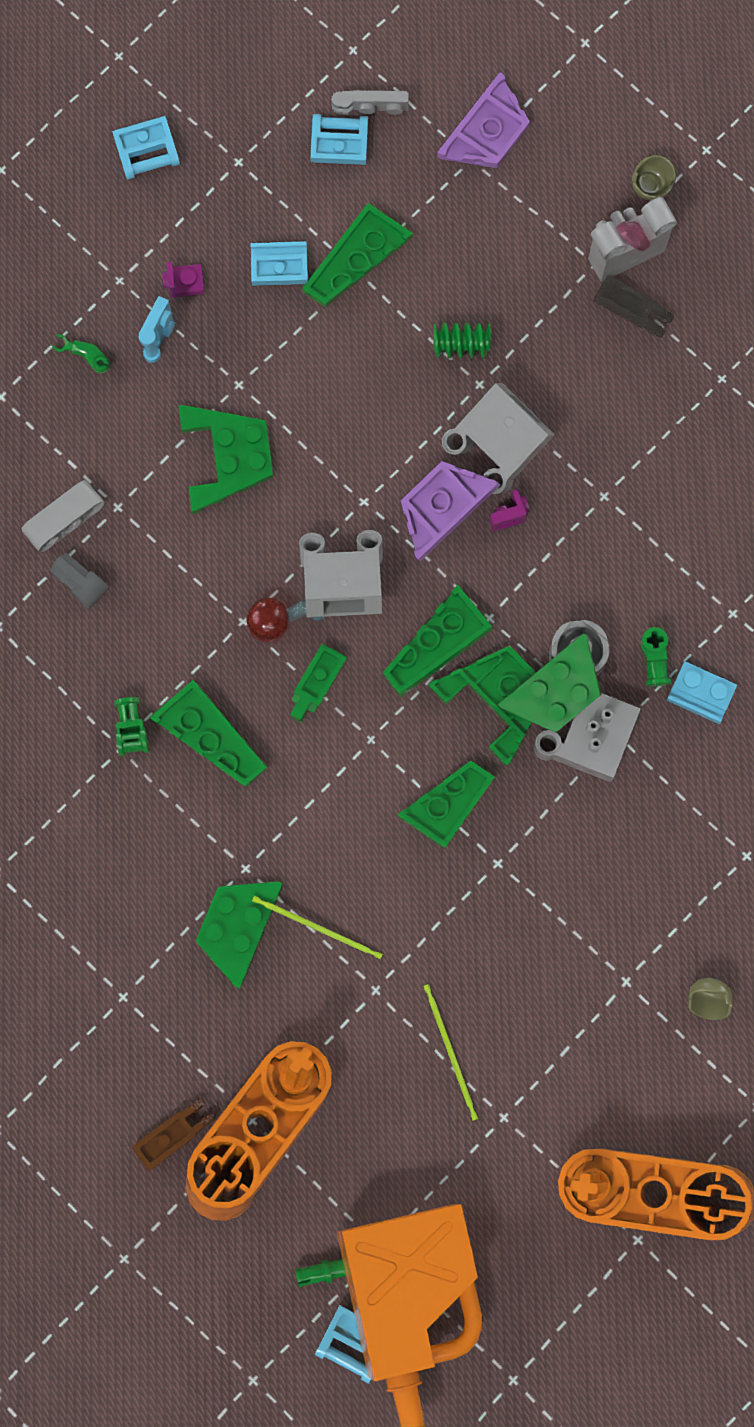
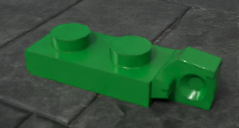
[290,643,347,724]

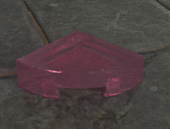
[616,221,651,251]

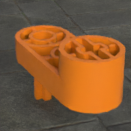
[185,1041,332,1221]
[558,1148,754,1240]

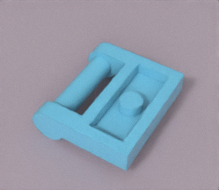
[310,114,368,165]
[112,116,180,180]
[139,296,175,363]
[315,1305,371,1384]

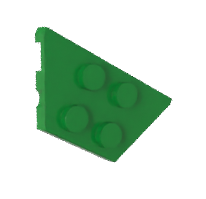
[498,633,602,733]
[196,882,283,989]

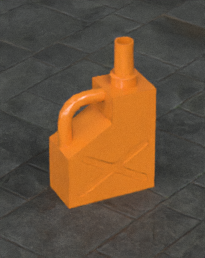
[336,1204,482,1427]

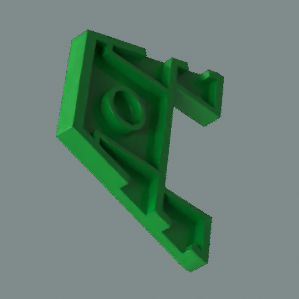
[179,405,273,514]
[428,646,536,767]

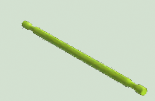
[252,896,383,959]
[423,984,478,1121]

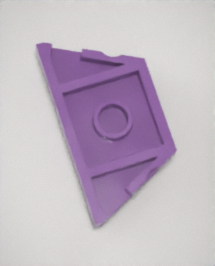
[437,72,530,168]
[401,461,500,561]

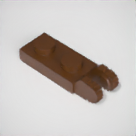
[131,1099,215,1172]

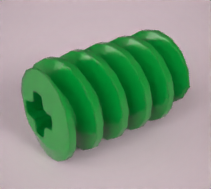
[433,323,491,359]

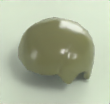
[631,155,676,201]
[688,977,733,1020]

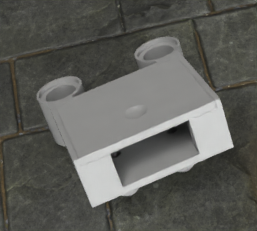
[588,197,677,282]
[442,383,555,494]
[299,530,383,617]
[534,694,641,782]

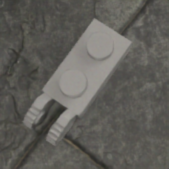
[331,90,409,115]

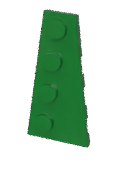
[302,203,413,308]

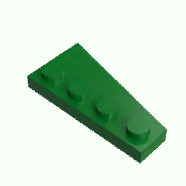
[383,584,493,698]
[150,680,268,787]

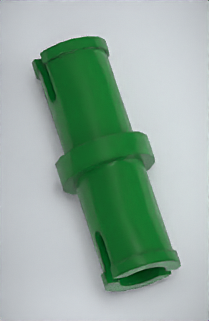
[295,1258,346,1288]

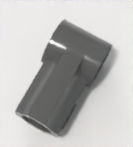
[50,553,109,609]

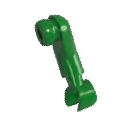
[51,334,110,373]

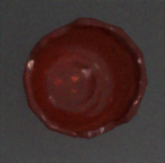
[246,597,290,643]

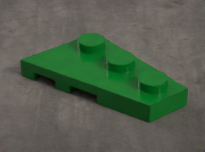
[397,761,495,849]

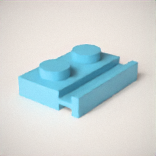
[251,242,308,286]
[666,661,737,724]

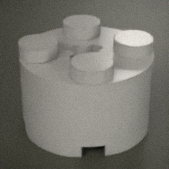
[549,620,609,677]

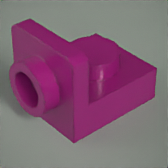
[162,262,204,298]
[489,489,529,532]

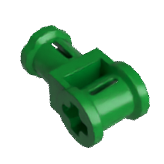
[640,627,672,687]
[114,697,149,757]

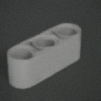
[22,480,105,553]

